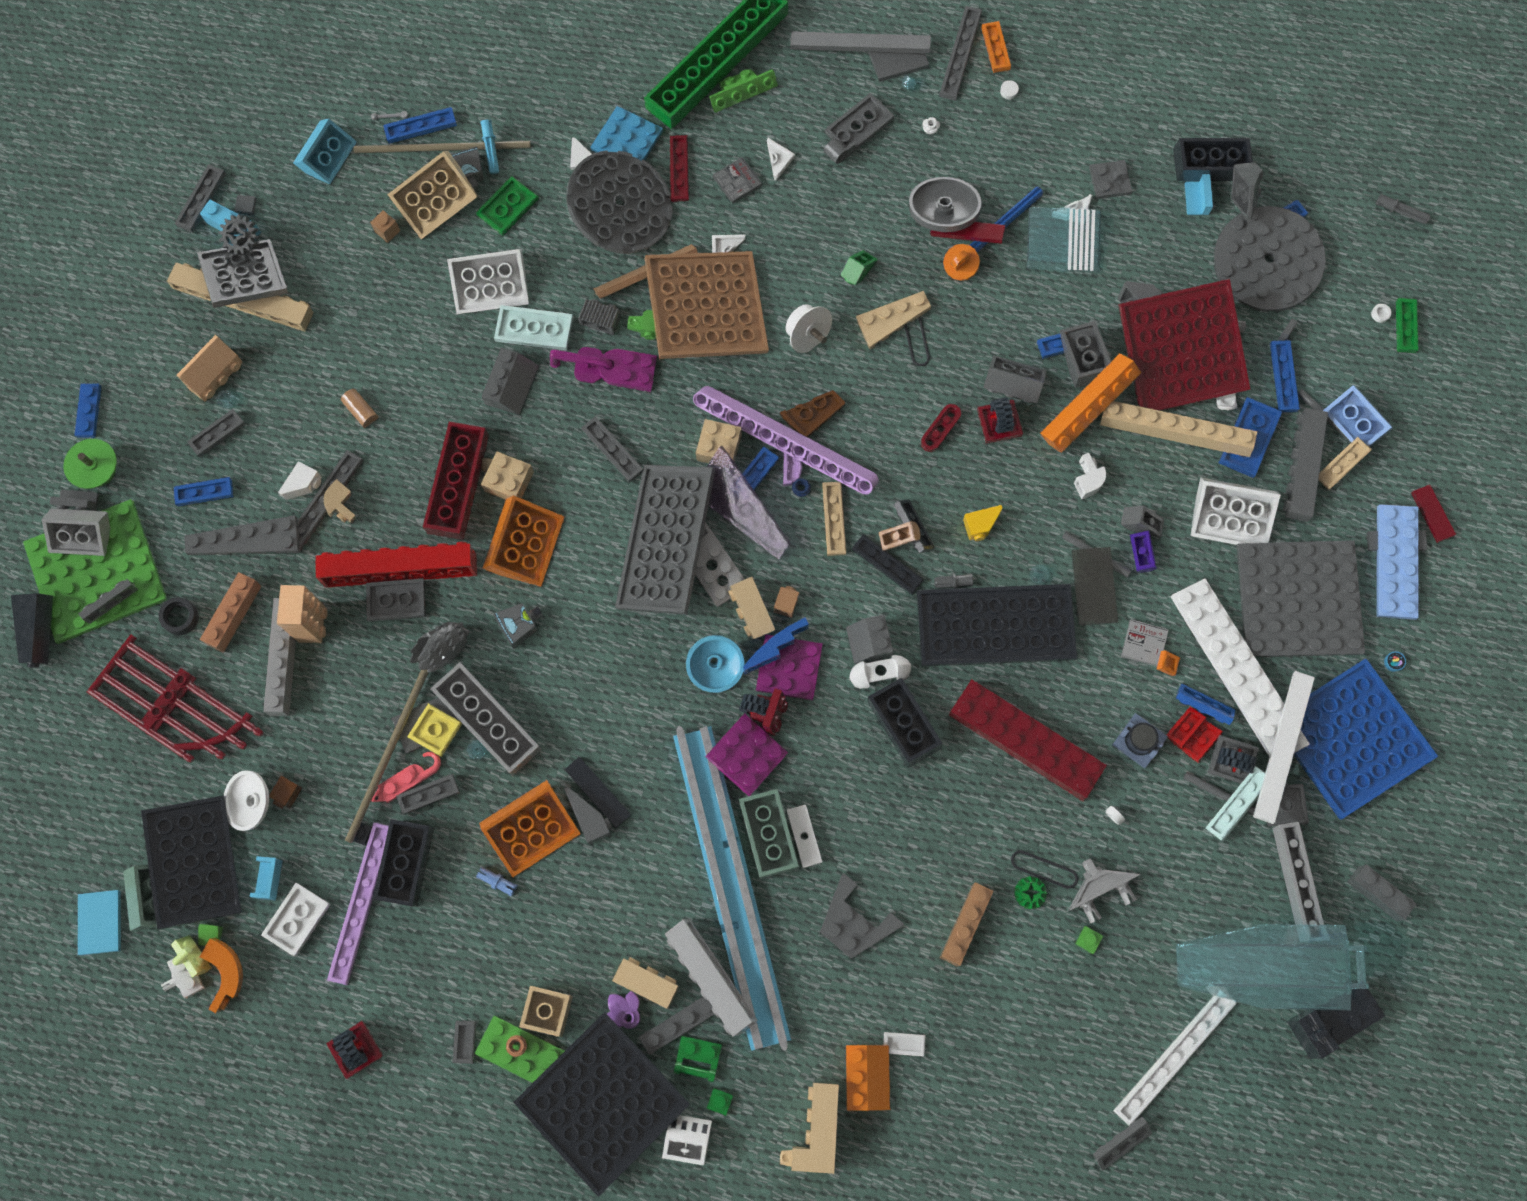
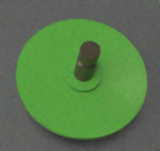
[63,439,117,489]

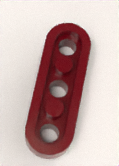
[921,404,961,452]

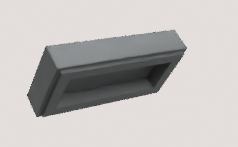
[452,1021,477,1064]

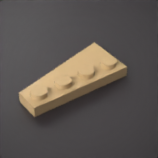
[856,291,931,350]

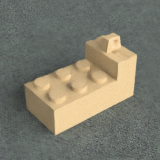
[780,1083,839,1174]

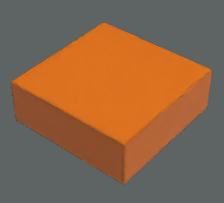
[1157,651,1180,676]

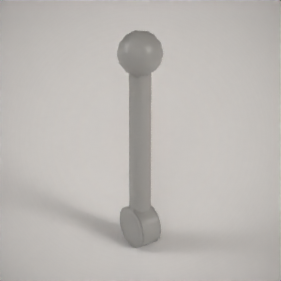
[371,111,408,120]

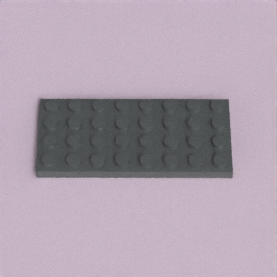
[615,465,715,615]

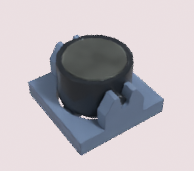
[1112,713,1168,768]

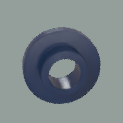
[792,478,811,497]

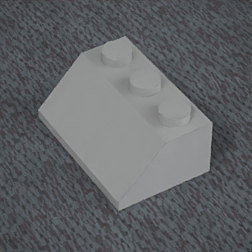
[42,509,110,556]

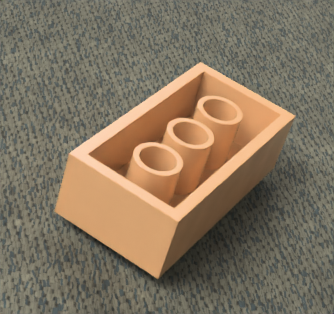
[277,585,328,643]

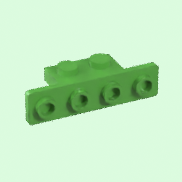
[709,69,778,112]

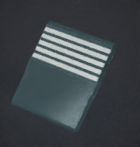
[1027,207,1101,272]

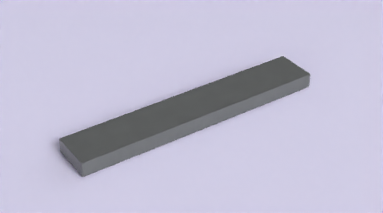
[939,6,982,101]
[298,450,364,552]

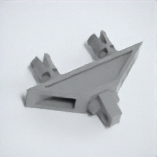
[1068,858,1141,924]

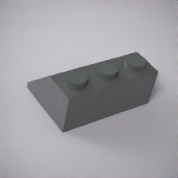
[481,347,539,415]
[983,355,1047,403]

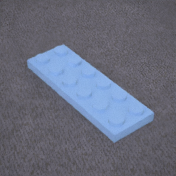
[1377,505,1418,620]

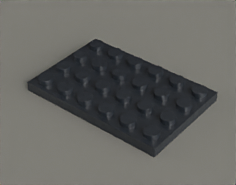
[141,795,242,930]

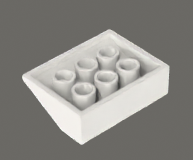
[447,249,529,314]
[1190,477,1280,545]

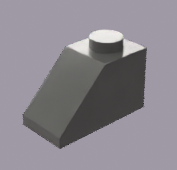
[1121,506,1164,537]

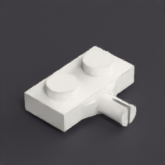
[161,958,204,999]

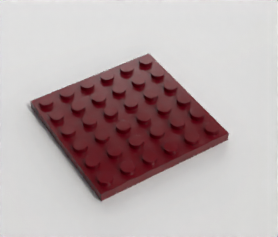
[1118,279,1250,411]

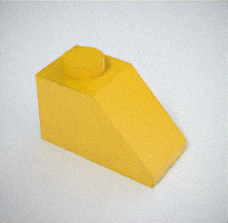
[963,505,1002,541]

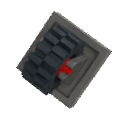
[1207,735,1259,784]

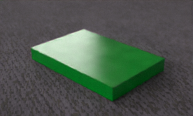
[476,176,539,236]

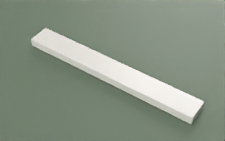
[1253,671,1315,824]
[1113,988,1237,1126]

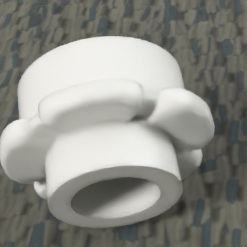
[922,117,940,134]

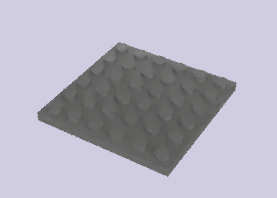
[1237,541,1365,657]

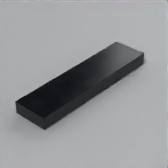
[851,534,924,595]
[564,757,631,828]

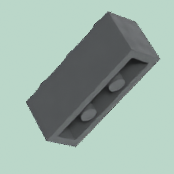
[1347,864,1416,921]

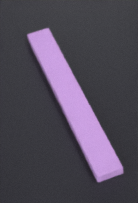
[327,823,389,985]

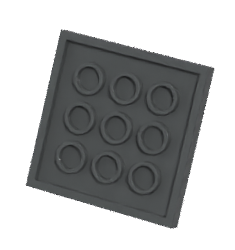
[197,239,288,308]

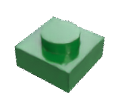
[707,1088,733,1116]

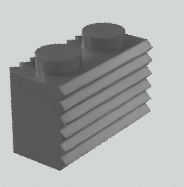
[578,299,621,335]

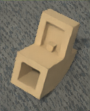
[324,479,356,524]

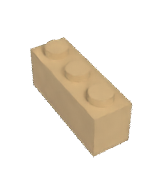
[728,577,775,639]
[612,957,679,1009]

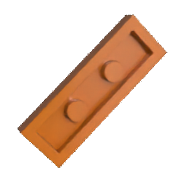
[981,21,1011,73]

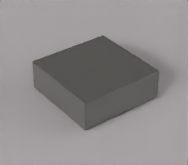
[234,195,257,215]
[1278,318,1298,341]

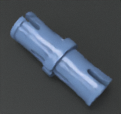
[476,866,518,897]

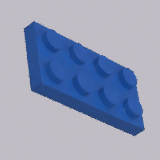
[1218,397,1282,478]

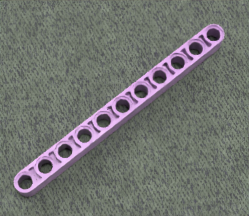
[693,386,879,494]

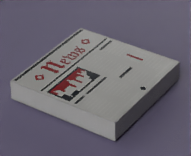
[1121,619,1168,667]

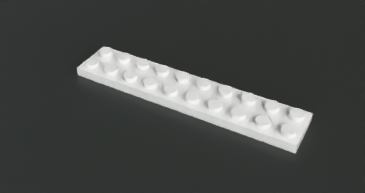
[1171,579,1310,757]

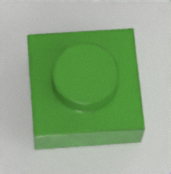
[1075,926,1103,954]

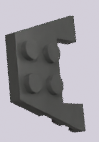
[820,873,904,959]

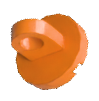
[943,244,980,281]

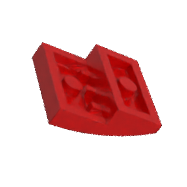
[1166,707,1223,763]

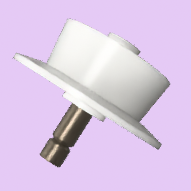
[786,305,832,353]

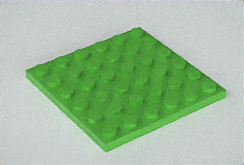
[23,499,167,644]

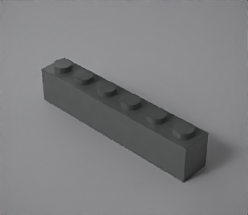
[1283,408,1328,522]

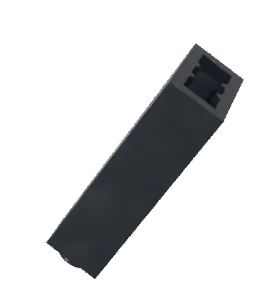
[11,593,53,668]

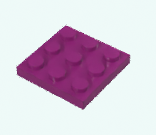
[756,634,823,701]
[705,713,788,796]

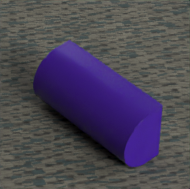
[1130,530,1157,573]

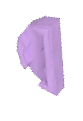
[783,453,802,487]

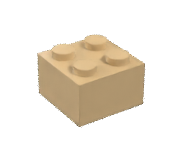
[696,419,742,469]
[481,452,534,500]
[519,986,573,1037]

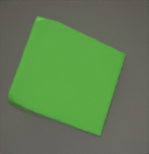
[198,924,223,946]

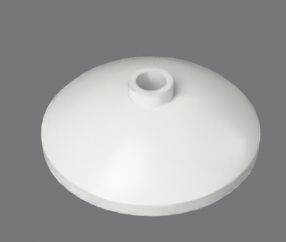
[224,771,269,831]

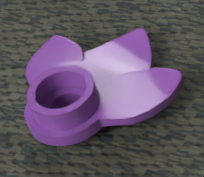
[607,991,640,1029]

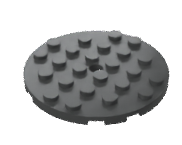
[566,150,672,254]
[1213,206,1326,312]

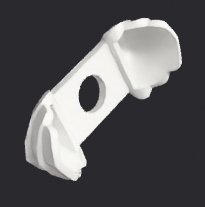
[850,655,911,689]

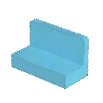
[1185,174,1213,215]

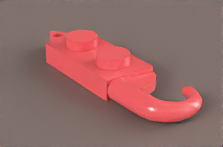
[371,752,441,803]

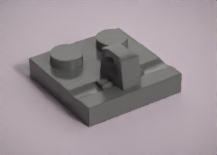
[1089,160,1132,199]

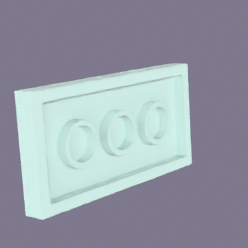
[494,305,573,351]

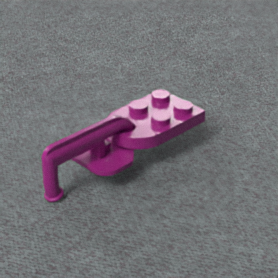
[550,347,657,392]

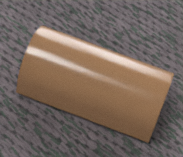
[341,389,379,429]
[879,521,920,551]

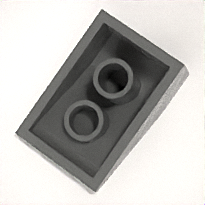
[1231,162,1263,220]
[1060,321,1111,388]

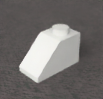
[278,461,322,500]

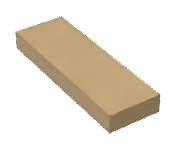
[1318,437,1372,490]

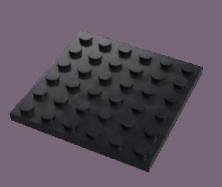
[513,1012,690,1197]

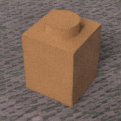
[370,211,400,243]
[774,586,799,618]

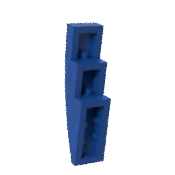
[743,617,809,674]

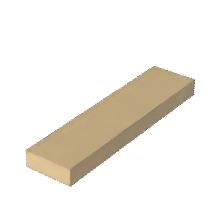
[822,482,846,556]

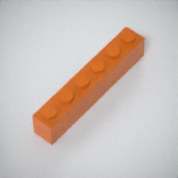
[1040,354,1141,453]

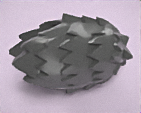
[410,621,470,672]

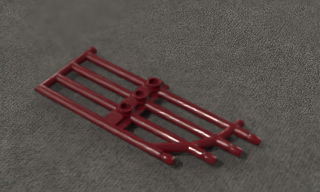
[86,634,264,763]

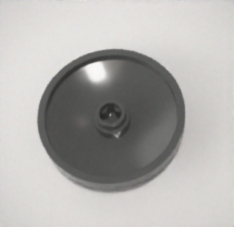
[909,177,981,232]

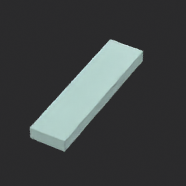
[1206,766,1265,842]

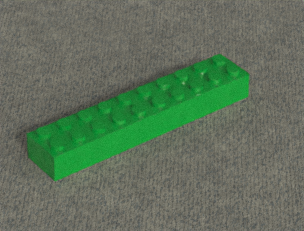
[644,0,788,130]

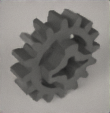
[218,214,259,255]

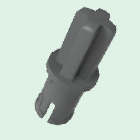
[934,573,973,589]

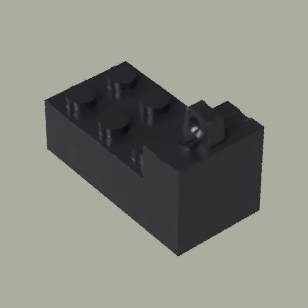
[1287,979,1385,1059]

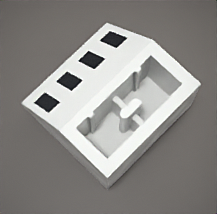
[662,1115,712,1165]

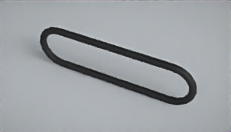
[904,316,930,366]
[1011,850,1078,889]

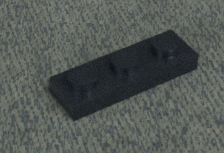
[894,499,935,553]

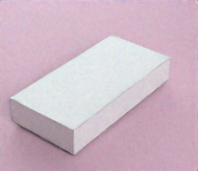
[883,1032,925,1056]

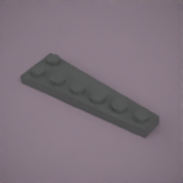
[184,515,300,555]

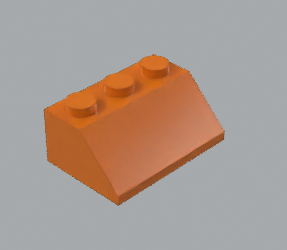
[846,1045,890,1111]

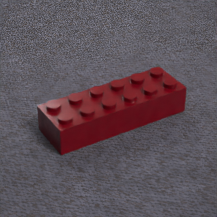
[423,421,489,540]

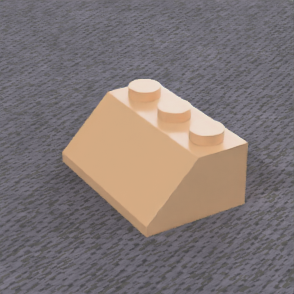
[177,335,242,402]

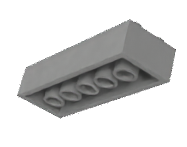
[431,662,542,777]

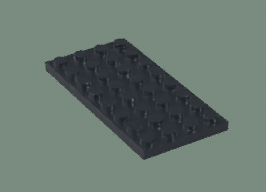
[916,584,1077,667]

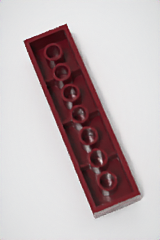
[948,679,1107,802]

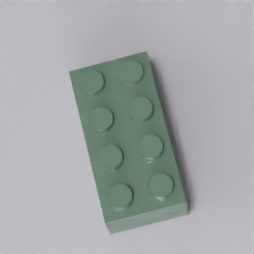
[739,789,799,879]

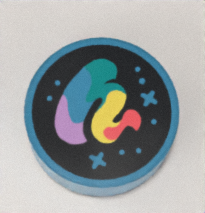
[1384,652,1406,672]

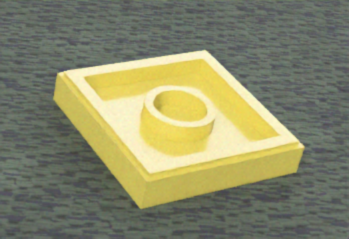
[407,703,463,757]

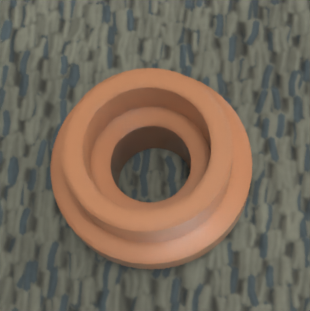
[506,1035,527,1057]

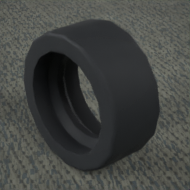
[158,597,199,635]

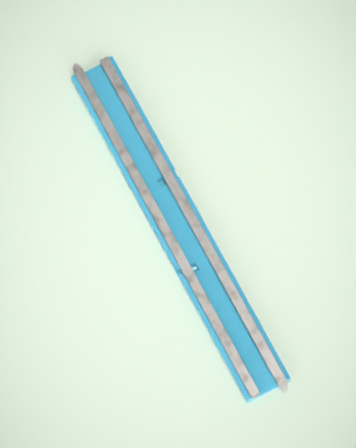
[673,726,791,1051]

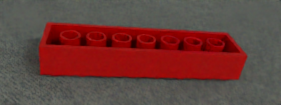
[316,542,477,588]

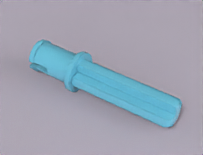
[480,119,499,174]

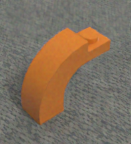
[200,937,243,1013]

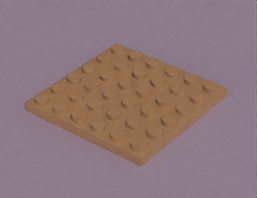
[645,251,769,359]

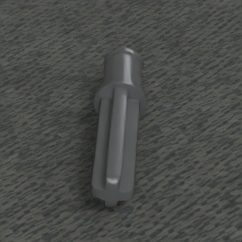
[1376,193,1430,224]

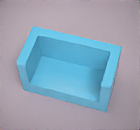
[250,856,282,901]

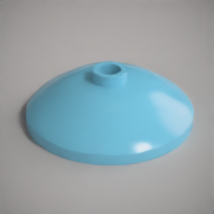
[686,635,744,693]

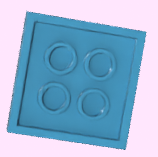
[590,106,663,161]

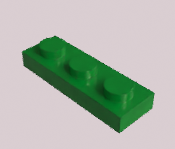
[1396,298,1418,353]

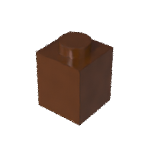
[269,776,302,809]

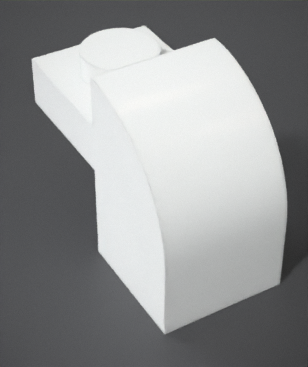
[1074,453,1106,499]

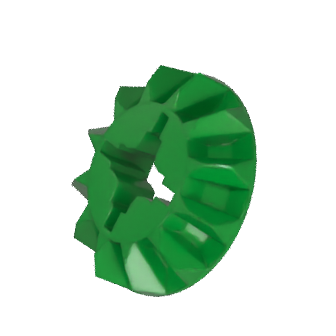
[1014,876,1047,909]

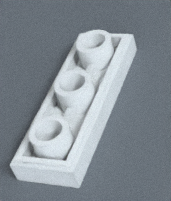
[787,805,822,868]

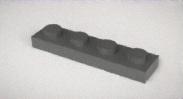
[175,164,226,233]
[581,416,643,483]
[639,997,714,1055]

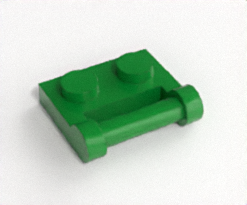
[674,1036,722,1082]

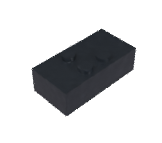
[1173,138,1253,181]
[868,678,943,768]
[373,819,435,907]

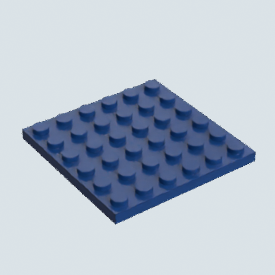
[1293,659,1438,820]

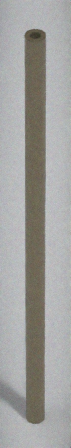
[354,141,531,153]
[345,670,429,843]

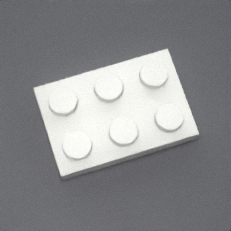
[261,883,331,957]

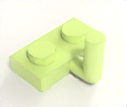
[171,935,211,978]

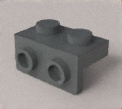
[49,489,99,511]

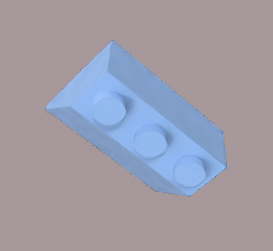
[1323,385,1393,447]

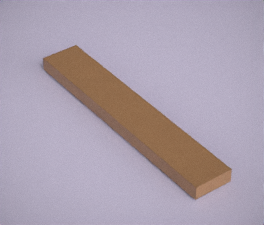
[594,244,698,299]

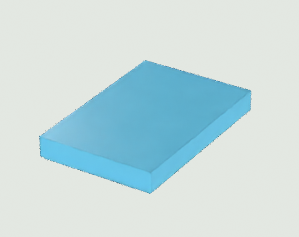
[78,890,121,956]

